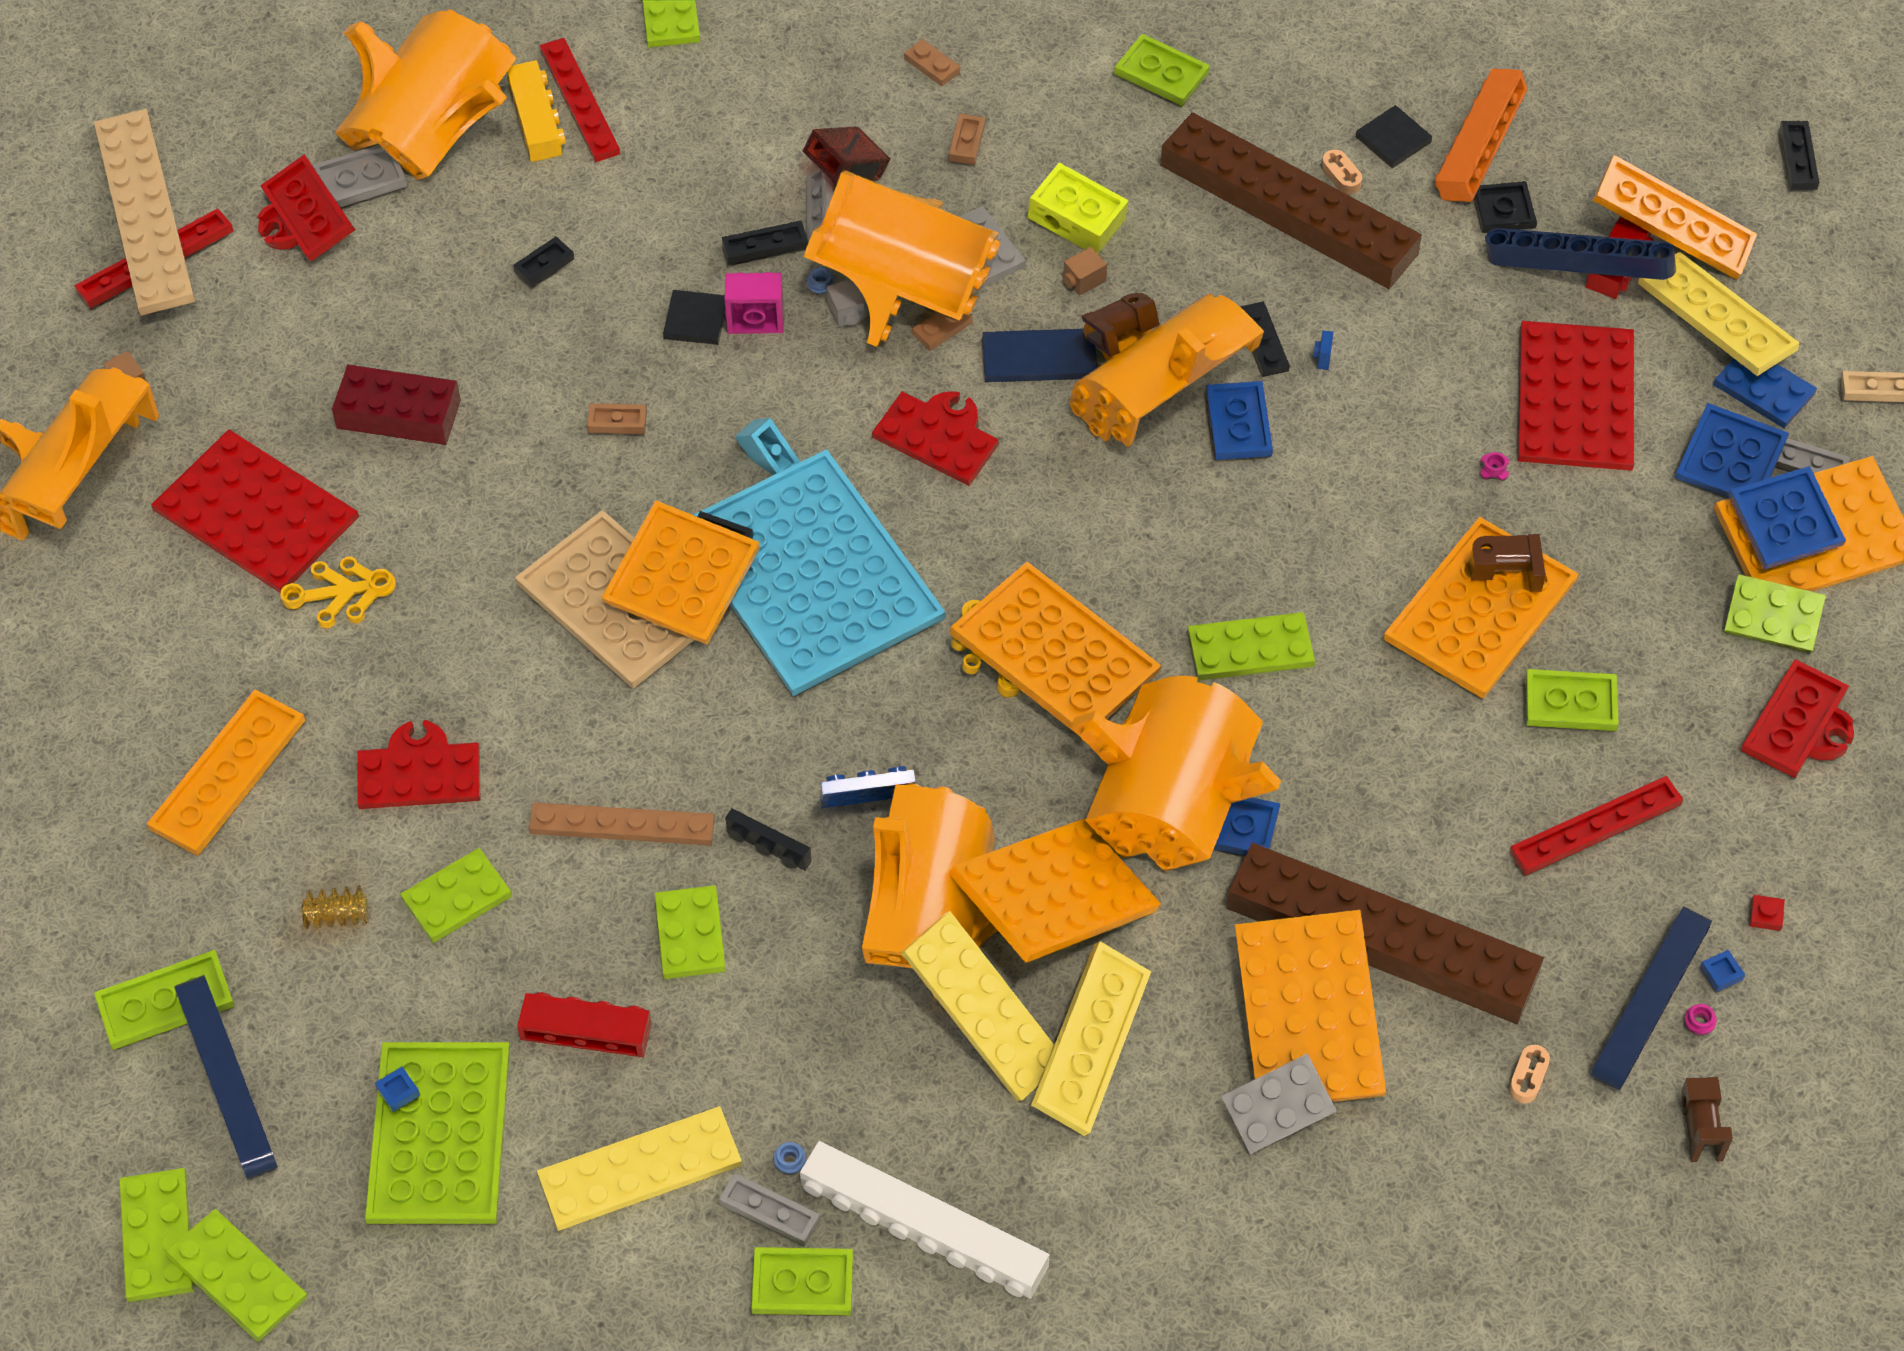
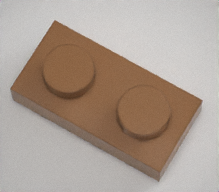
[904,39,960,87]
[949,114,986,165]
[912,312,973,351]
[587,403,647,434]

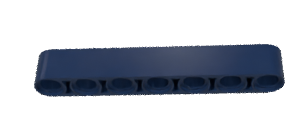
[1485,228,1676,280]
[1591,906,1712,1091]
[174,975,278,1180]

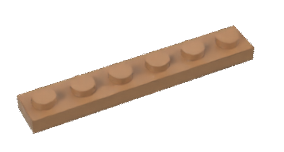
[529,802,715,846]

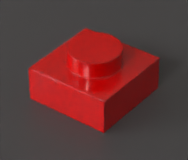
[1750,894,1785,931]

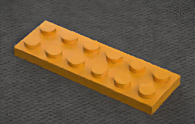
[1592,155,1757,280]
[147,689,306,856]

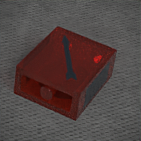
[802,126,891,184]

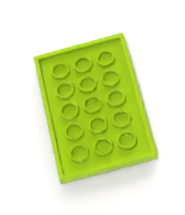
[365,1042,510,1224]

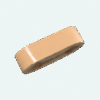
[1322,150,1362,194]
[1509,1045,1550,1103]

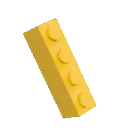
[507,60,566,162]

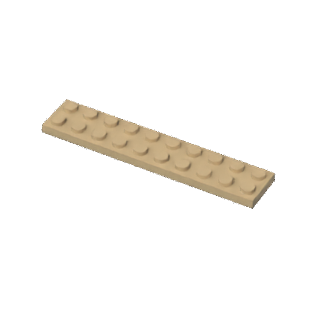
[94,109,196,316]

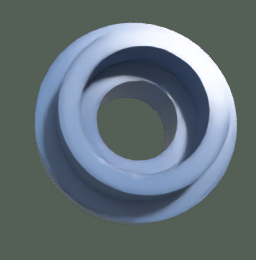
[807,267,835,294]
[774,1142,806,1174]

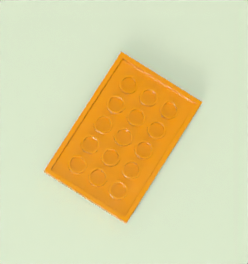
[1713,456,1904,591]
[1383,516,1579,699]
[949,562,1162,736]
[949,819,1161,963]
[1235,910,1386,1102]

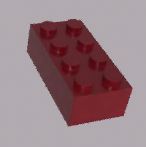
[332,364,461,445]

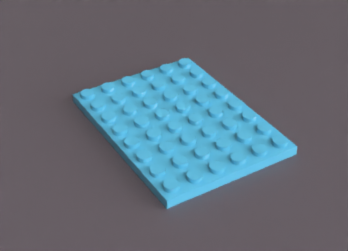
[694,449,946,696]

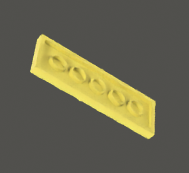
[1638,252,1799,376]
[900,911,1054,1101]
[1031,941,1151,1136]
[537,1106,742,1231]

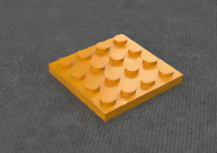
[602,500,761,645]

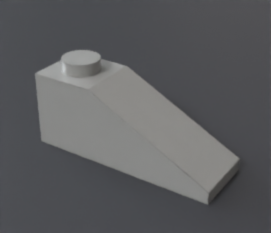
[826,279,870,327]

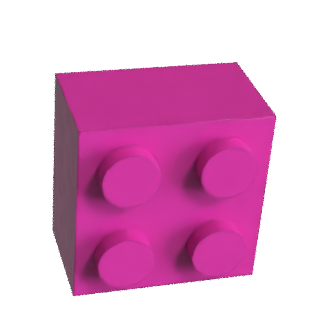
[725,272,784,334]

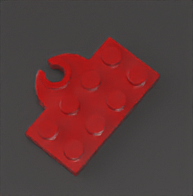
[257,154,356,262]
[872,391,999,486]
[1741,659,1854,779]
[357,720,481,809]

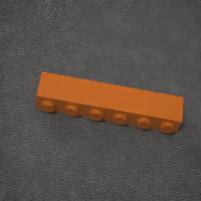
[1435,69,1528,202]

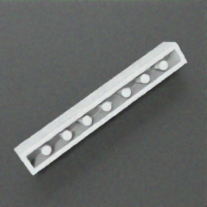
[800,1141,1050,1299]

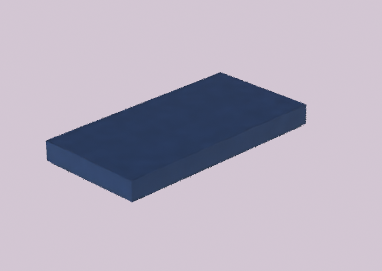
[982,329,1097,383]

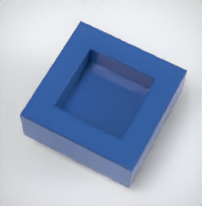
[1313,330,1333,370]
[1700,950,1745,993]
[375,1067,420,1112]

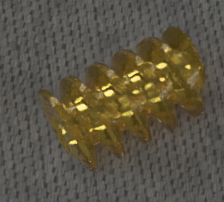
[302,885,369,929]

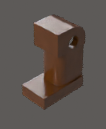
[1082,293,1160,357]
[1469,534,1546,592]
[1681,1077,1733,1162]

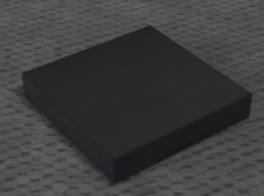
[1355,105,1432,169]
[1474,181,1537,233]
[663,290,726,345]

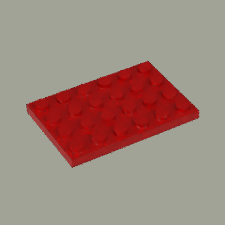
[1518,321,1634,471]
[151,429,359,593]

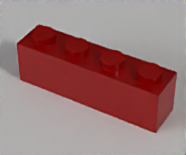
[1585,216,1653,300]
[517,992,652,1058]

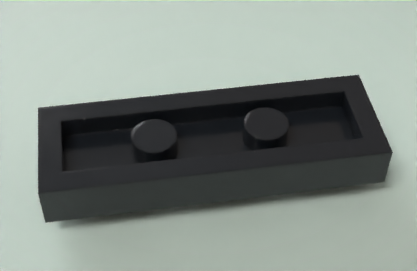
[1779,121,1820,190]
[721,220,808,265]
[1240,301,1290,377]
[725,808,812,871]

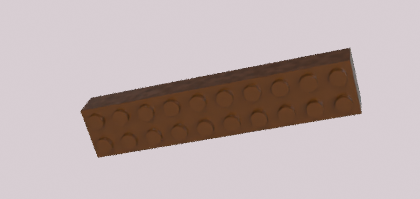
[1160,112,1422,290]
[1226,842,1544,1025]

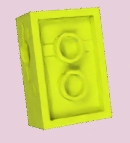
[1027,162,1129,254]

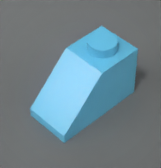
[735,418,800,475]

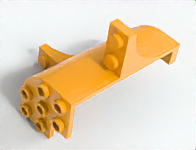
[335,9,517,180]
[803,170,1001,347]
[1069,293,1264,447]
[0,367,159,541]
[1070,676,1281,871]
[862,783,998,999]

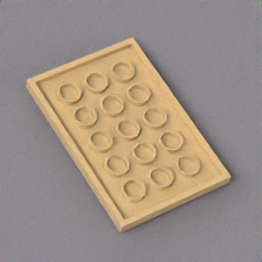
[515,510,694,689]

